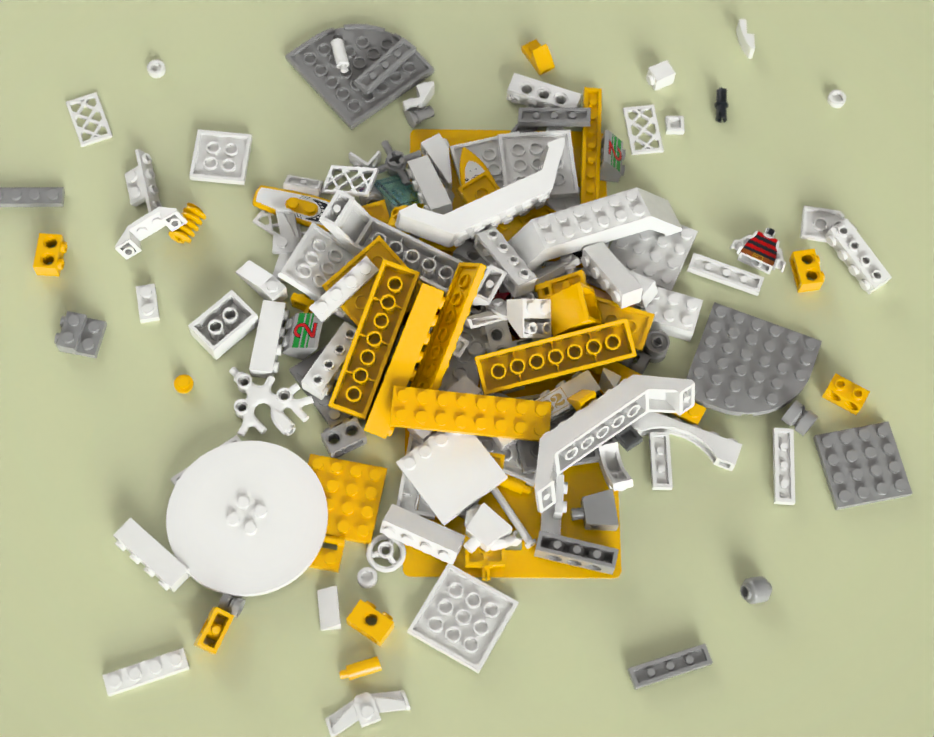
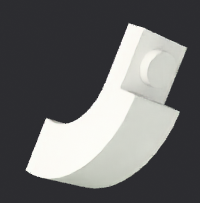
[598,437,633,491]

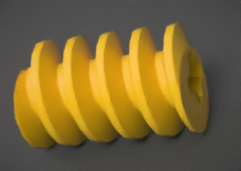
[168,203,206,244]

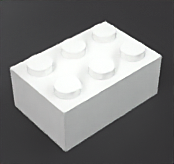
[641,286,703,342]
[188,290,259,360]

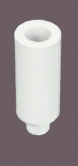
[331,38,349,73]

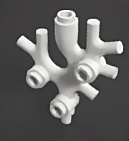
[229,367,314,437]

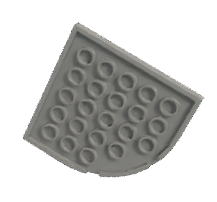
[285,24,434,130]
[686,302,822,416]

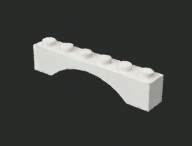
[631,412,742,471]

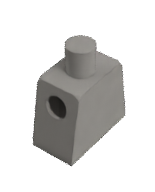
[571,489,619,531]

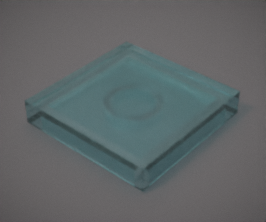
[374,175,420,207]

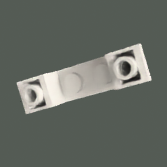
[115,207,188,260]

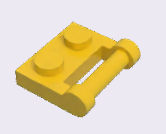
[309,535,346,573]

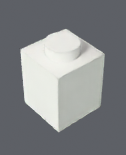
[646,60,676,91]

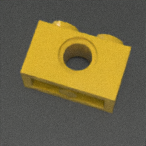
[346,599,394,647]
[194,607,234,654]

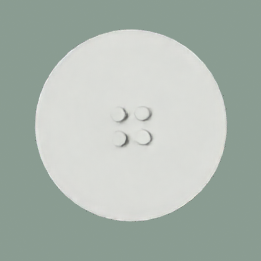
[166,441,328,597]

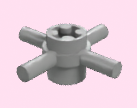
[371,140,422,186]

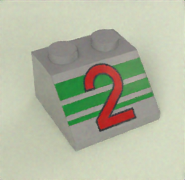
[600,130,626,182]
[282,313,322,360]

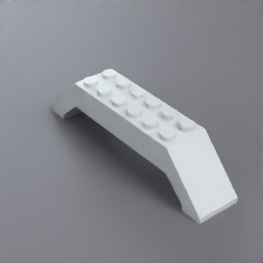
[395,137,565,248]
[508,187,682,272]
[319,189,507,305]
[534,374,695,513]

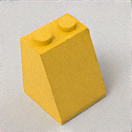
[547,282,602,336]

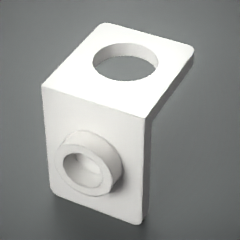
[349,151,381,175]

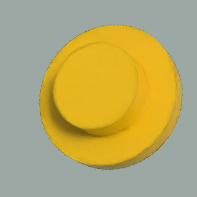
[174,374,194,393]

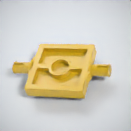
[464,527,506,581]

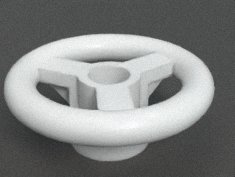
[366,534,406,572]

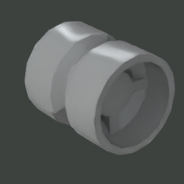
[642,330,670,363]
[618,350,651,375]
[781,400,818,436]

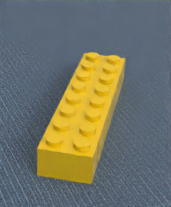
[328,259,420,421]
[363,283,446,439]
[474,318,637,395]

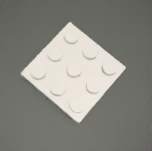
[189,129,252,185]

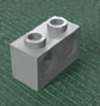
[321,417,367,458]

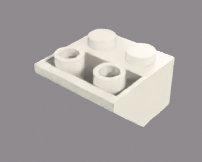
[507,299,551,338]

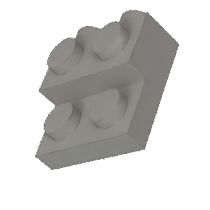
[55,311,107,359]

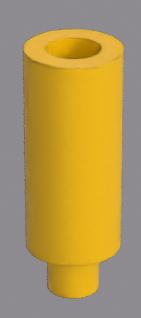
[499,473,532,494]
[339,656,382,680]

